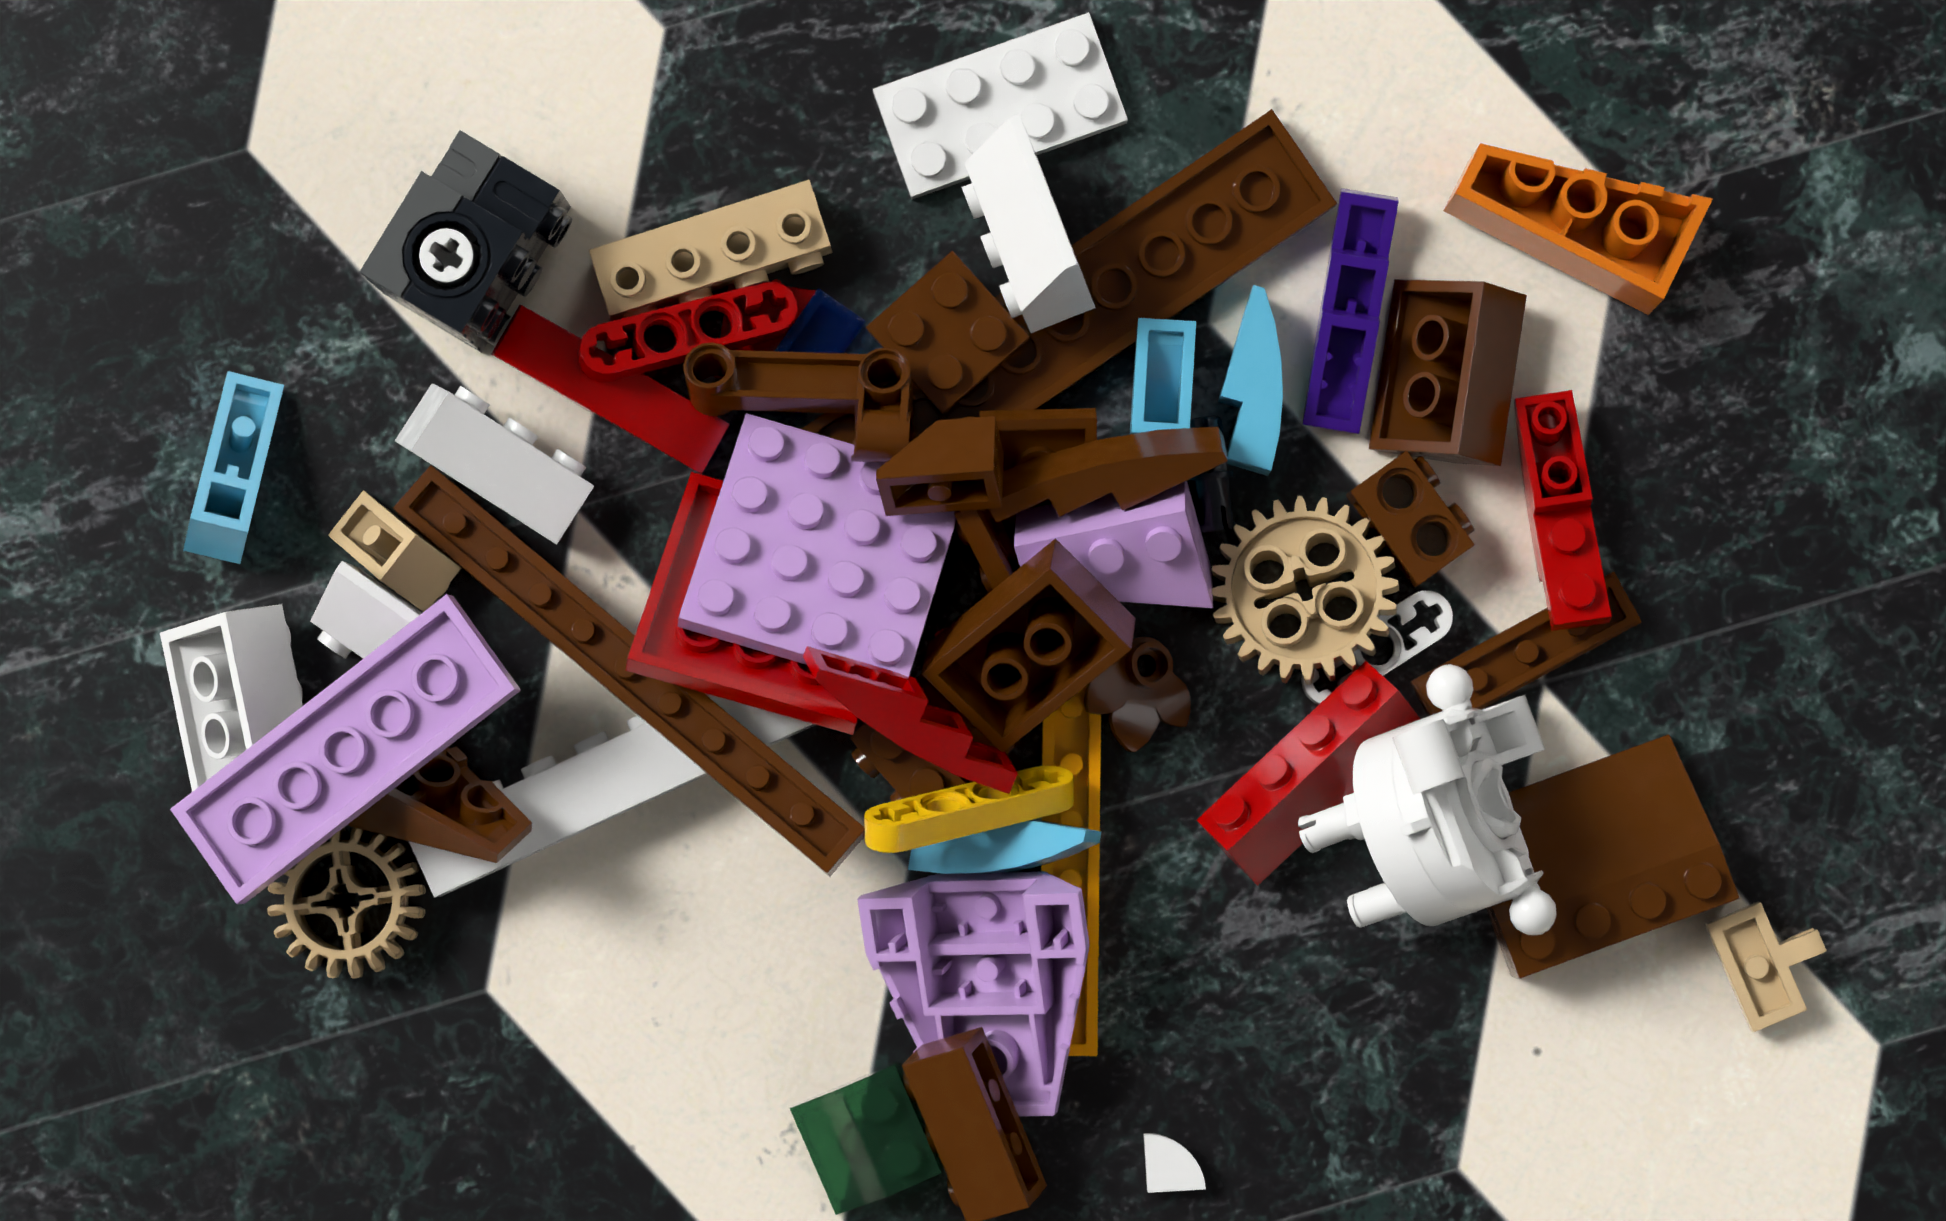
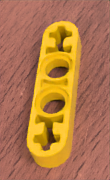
[864,766,1074,853]

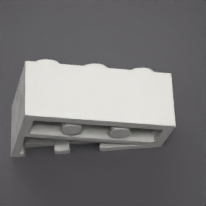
[395,383,594,545]

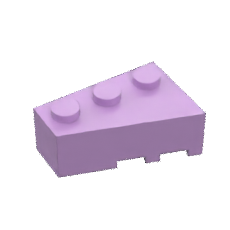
[1014,481,1213,608]

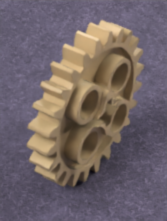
[1212,496,1399,685]

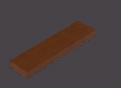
[1410,572,1642,716]

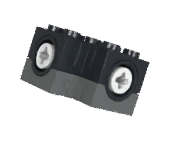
[359,130,572,353]

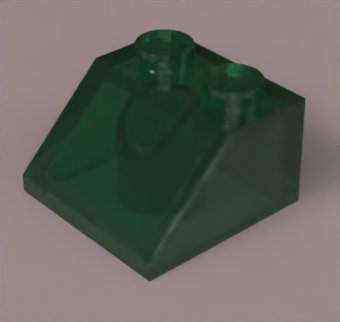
[790,1061,942,1215]

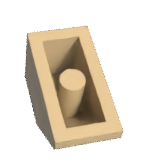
[328,490,461,612]

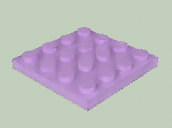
[678,413,957,677]

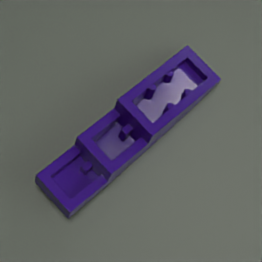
[1302,188,1399,434]

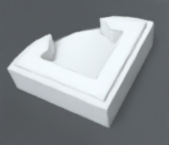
[1143,1133,1206,1193]

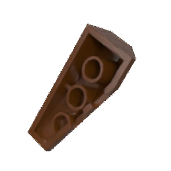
[348,746,532,863]

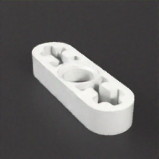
[1301,591,1453,705]

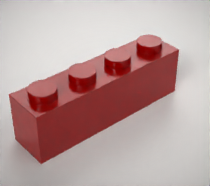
[1197,661,1420,886]

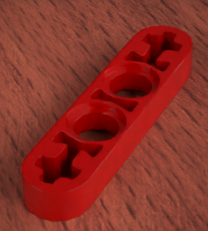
[577,282,798,382]

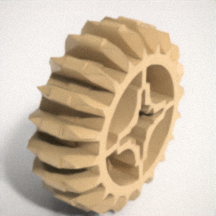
[267,827,426,979]

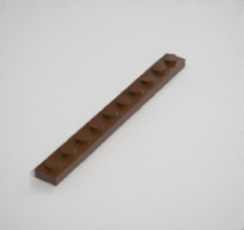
[393,465,865,877]

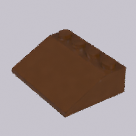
[1486,734,1740,979]

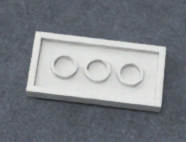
[873,12,1128,200]

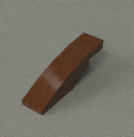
[989,427,1228,523]

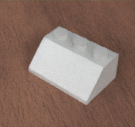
[962,114,1096,333]
[310,561,423,659]
[160,604,303,792]

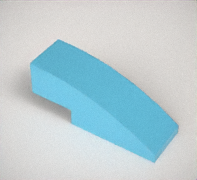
[1218,285,1283,476]
[1130,318,1196,434]
[908,819,1102,874]

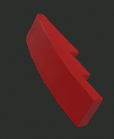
[491,304,730,474]
[803,646,1018,794]

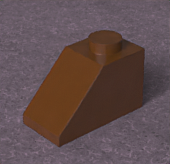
[876,416,1004,516]

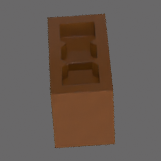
[1345,451,1475,589]

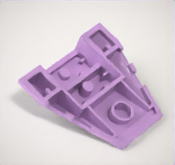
[857,871,1090,1116]

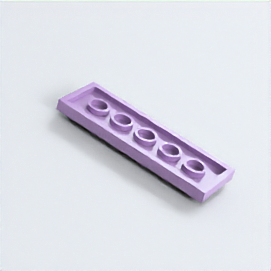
[170,594,521,904]

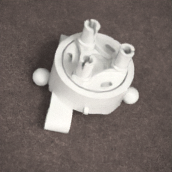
[1298,664,1557,936]

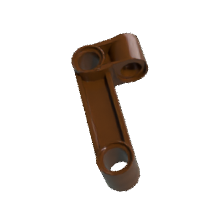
[683,342,914,462]

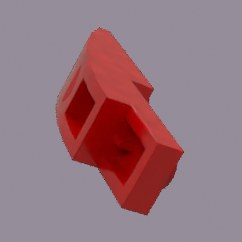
[1514,390,1612,631]

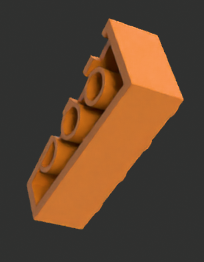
[1443,143,1713,315]

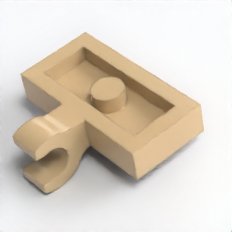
[1705,902,1827,1033]

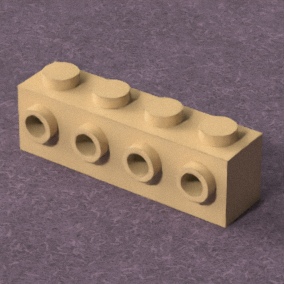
[589,180,833,321]

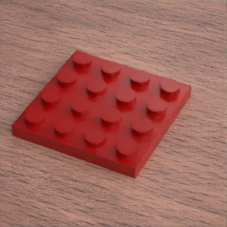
[626,472,858,735]

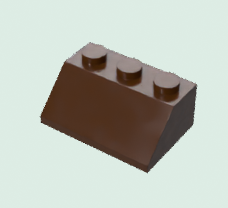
[1369,279,1527,466]

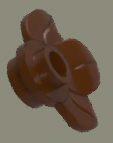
[1084,637,1191,752]

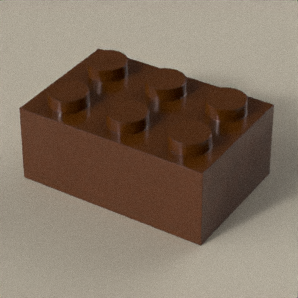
[921,538,1136,753]

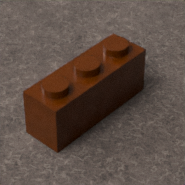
[902,1027,1047,1221]

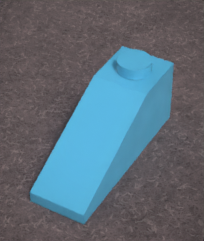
[183,371,284,564]

